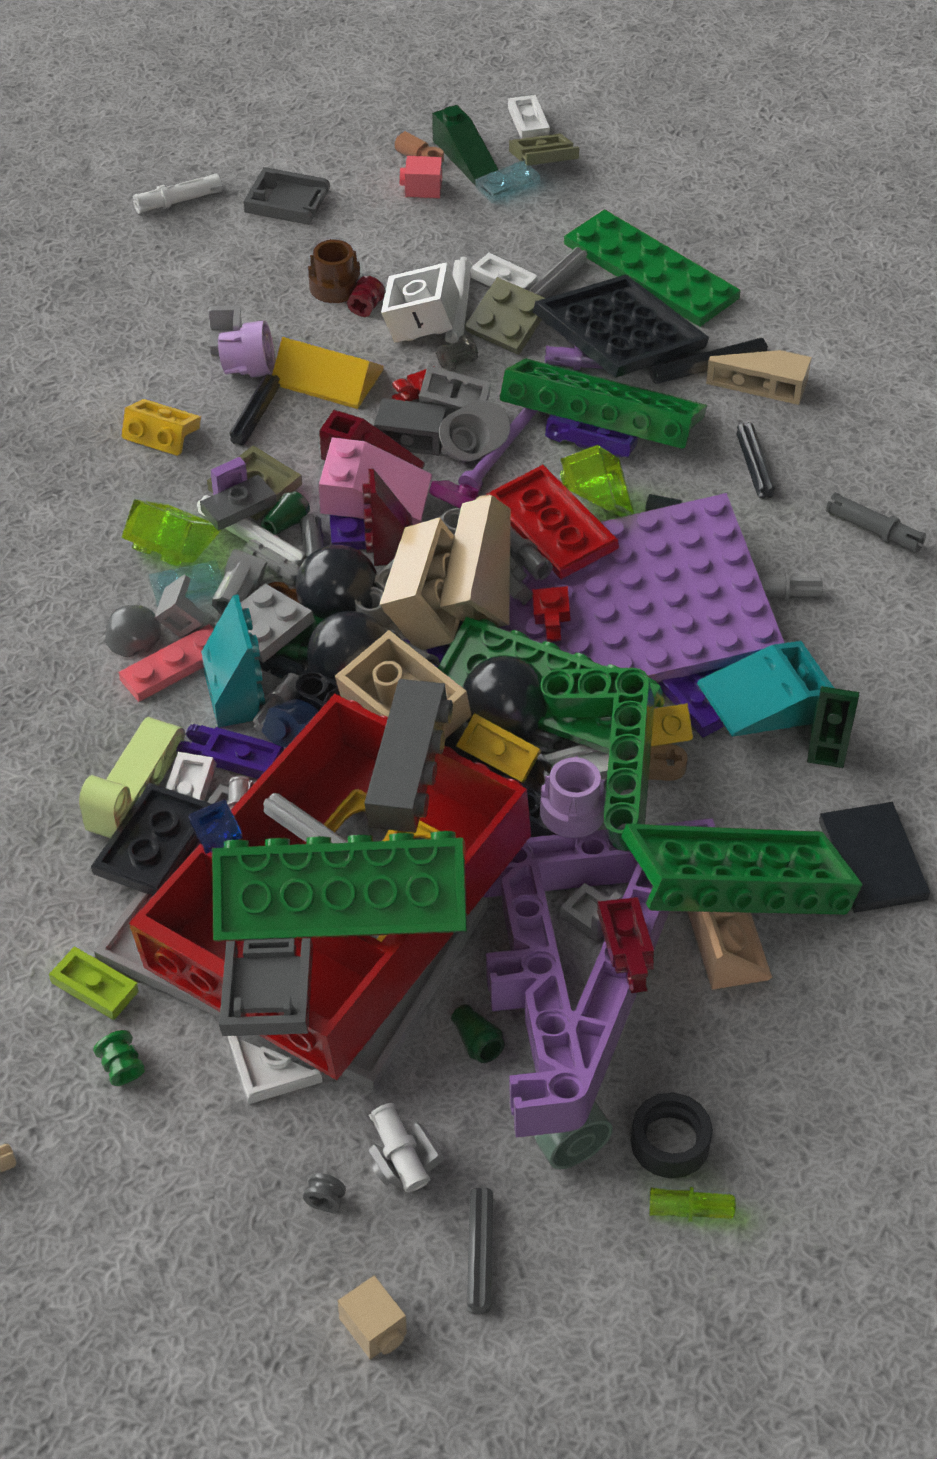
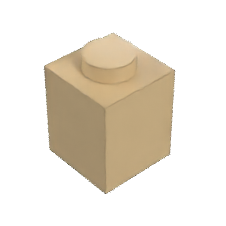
[337,1275,407,1360]

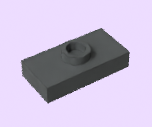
[200,475,277,531]

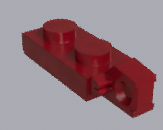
[597,897,654,993]

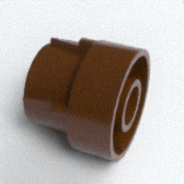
[308,239,361,303]

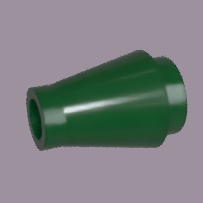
[261,491,310,535]
[451,1004,505,1063]

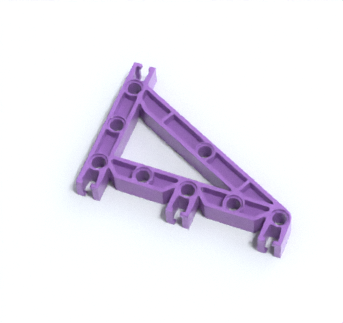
[483,818,715,1138]

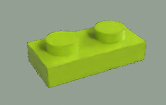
[49,946,139,1020]

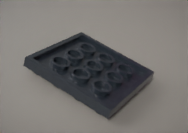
[533,274,709,378]

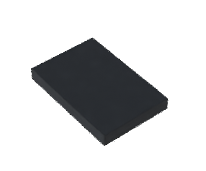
[91,783,217,896]
[819,801,930,913]

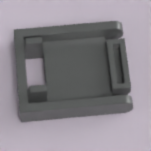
[243,167,330,225]
[219,937,313,1036]

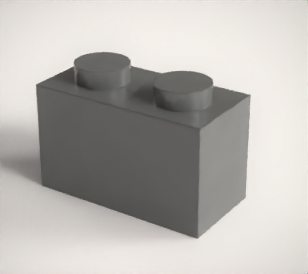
[374,398,446,456]

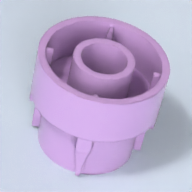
[218,320,275,378]
[540,756,606,838]

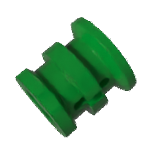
[93,1030,145,1086]

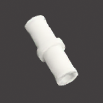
[369,1103,431,1192]

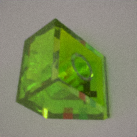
[560,445,635,517]
[121,499,221,566]

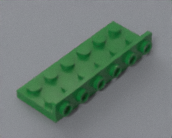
[500,358,707,449]
[438,616,665,761]
[621,824,863,915]
[212,831,467,942]

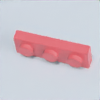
[119,624,214,702]

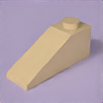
[706,350,812,405]

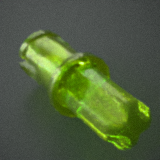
[649,1186,736,1222]

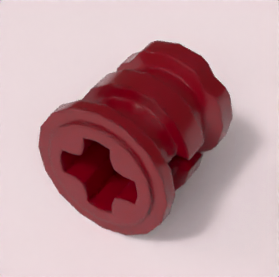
[347,276,386,317]

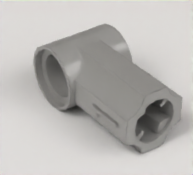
[212,549,268,615]

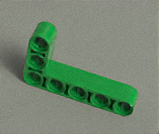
[540,668,654,851]

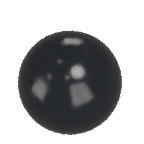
[296,544,377,619]
[307,611,387,681]
[462,655,548,739]

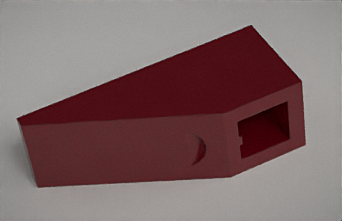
[319,410,425,469]
[362,468,413,566]

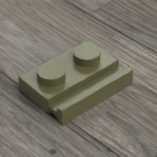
[509,134,579,166]

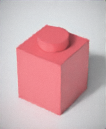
[400,156,442,198]

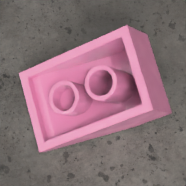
[319,437,432,525]

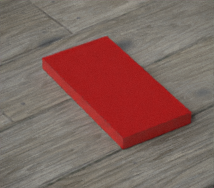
[486,465,619,579]

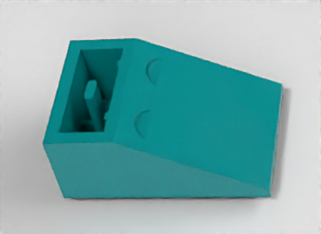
[201,595,265,728]
[697,641,834,737]

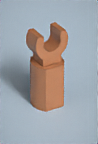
[395,131,444,162]

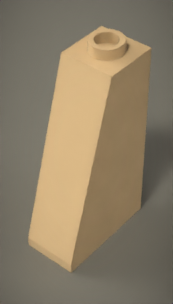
[440,495,511,627]

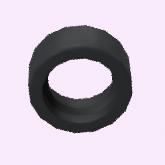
[630,1092,713,1179]

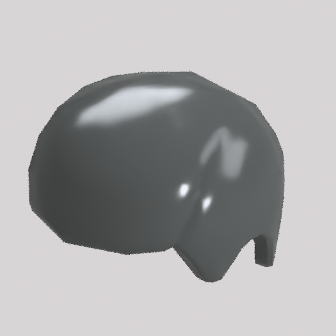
[105,605,161,657]

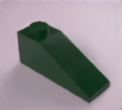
[432,105,501,186]
[807,686,860,768]

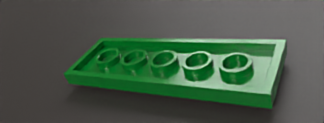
[564,209,741,327]

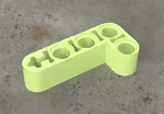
[79,717,185,838]

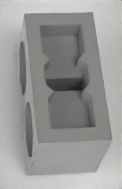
[419,365,491,415]

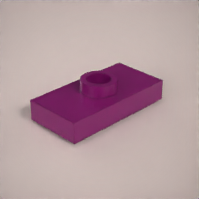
[428,480,481,508]

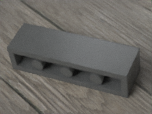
[364,679,453,833]

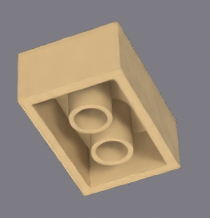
[379,518,460,650]
[335,630,471,739]

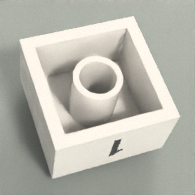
[381,262,459,343]

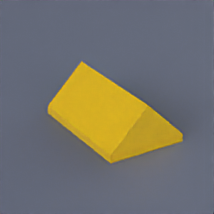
[272,337,384,409]

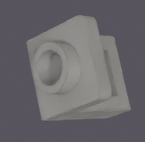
[560,883,623,942]
[368,1122,445,1190]

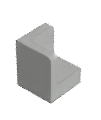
[209,306,242,355]
[154,574,206,637]

